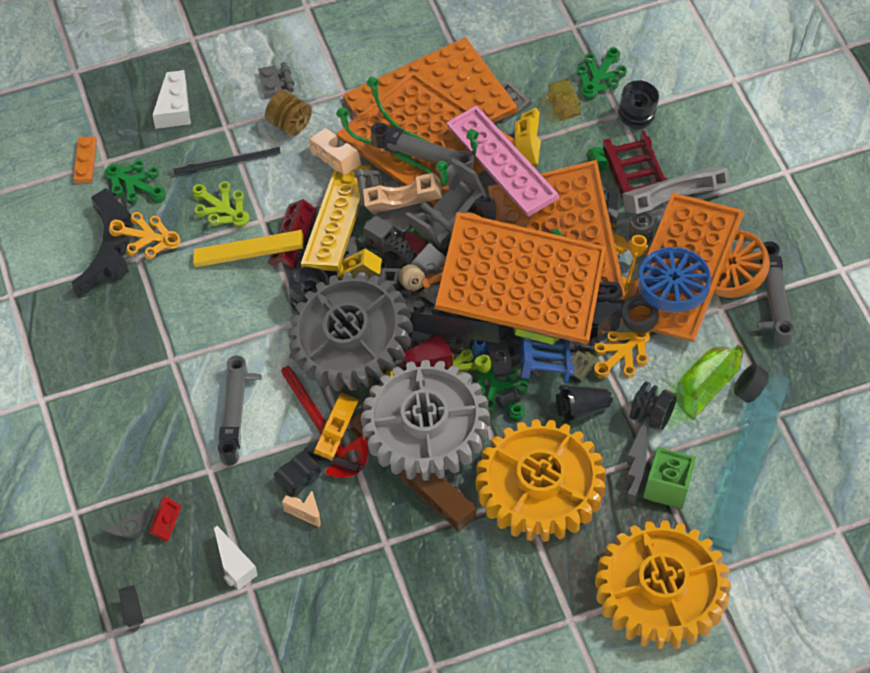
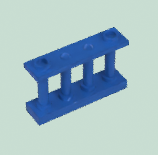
[519,336,574,384]

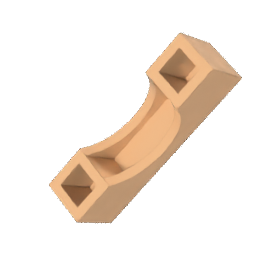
[363,173,442,214]

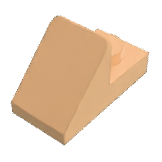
[282,491,321,527]

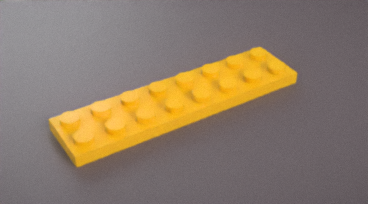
[301,165,372,271]

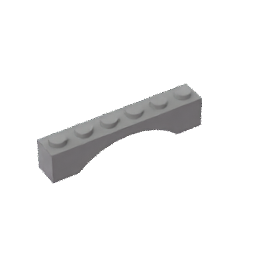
[622,166,730,214]

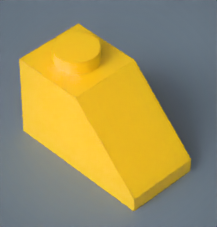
[337,249,382,279]

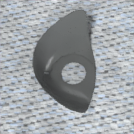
[100,502,153,539]

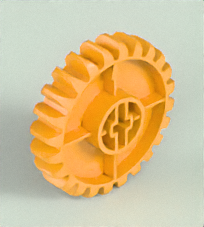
[476,419,606,542]
[595,520,731,650]

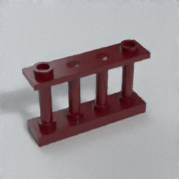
[602,130,668,203]

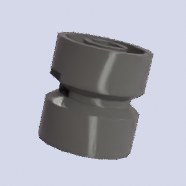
[628,211,654,244]

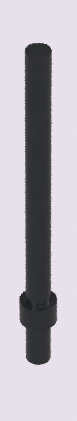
[173,147,281,174]

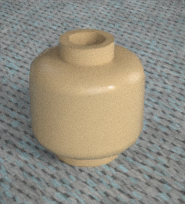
[398,265,425,291]

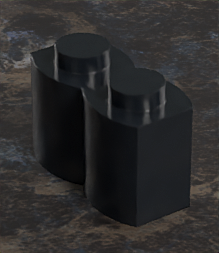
[274,450,321,496]

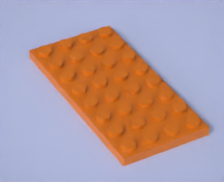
[621,193,744,343]

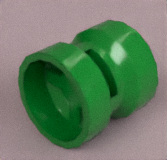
[586,147,609,172]

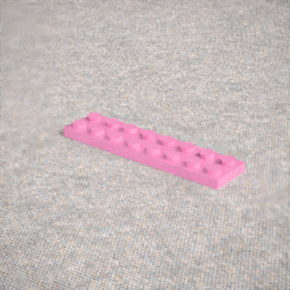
[446,105,559,217]

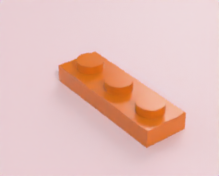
[73,137,97,184]

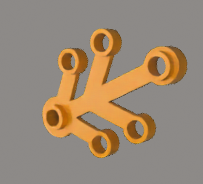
[109,212,180,260]
[594,331,650,379]

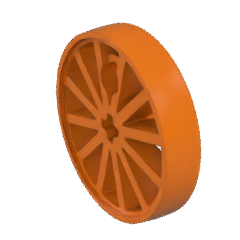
[714,230,770,298]

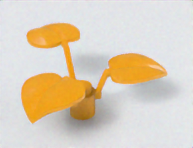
[613,233,651,301]

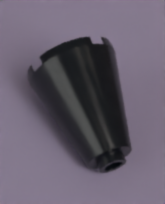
[556,385,613,424]

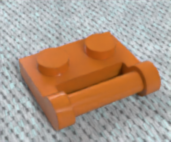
[421,267,444,289]

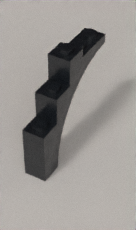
[71,188,134,297]

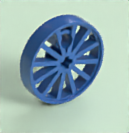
[637,247,711,312]

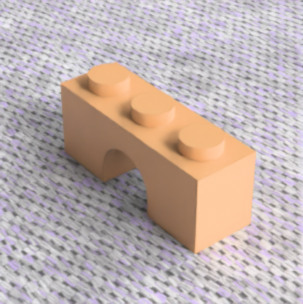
[309,128,361,175]

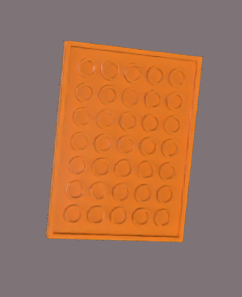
[343,37,518,123]
[336,71,515,207]
[488,160,626,299]
[434,212,606,345]

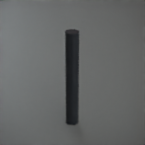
[303,447,360,472]

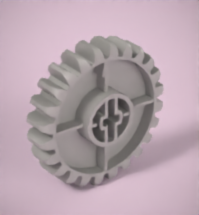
[361,360,490,481]

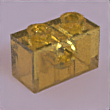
[546,78,581,121]

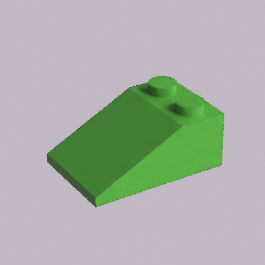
[643,447,696,509]

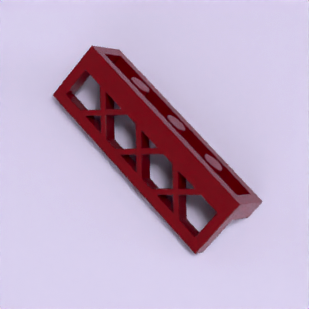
[268,199,316,269]

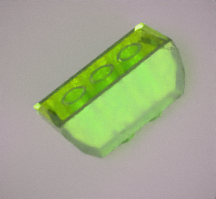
[676,345,744,420]

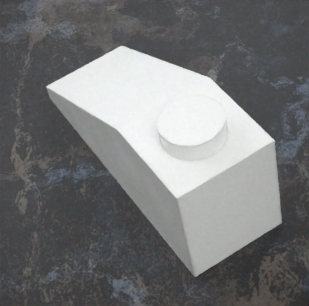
[214,526,258,590]

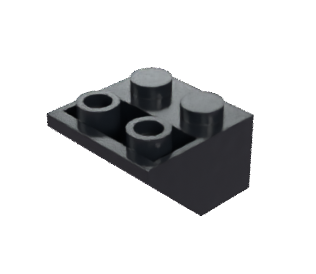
[590,302,622,343]

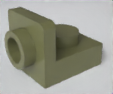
[571,350,596,381]

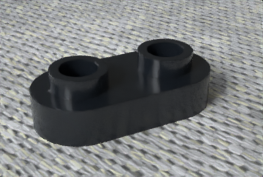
[596,282,623,302]

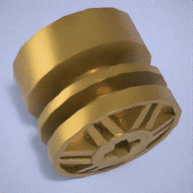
[264,89,312,137]

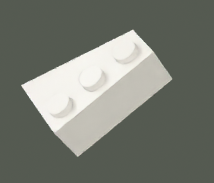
[153,70,191,129]

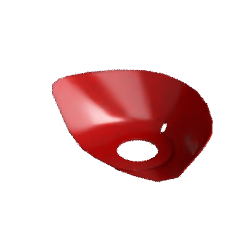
[325,434,368,478]

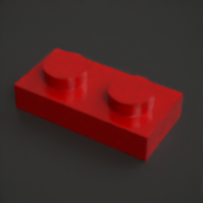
[149,496,181,542]

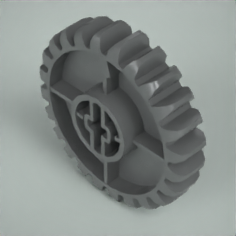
[288,272,413,391]

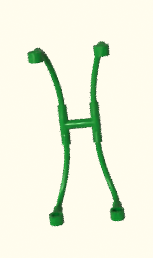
[336,76,479,187]

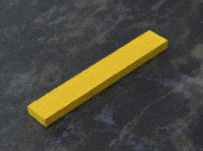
[193,230,303,267]

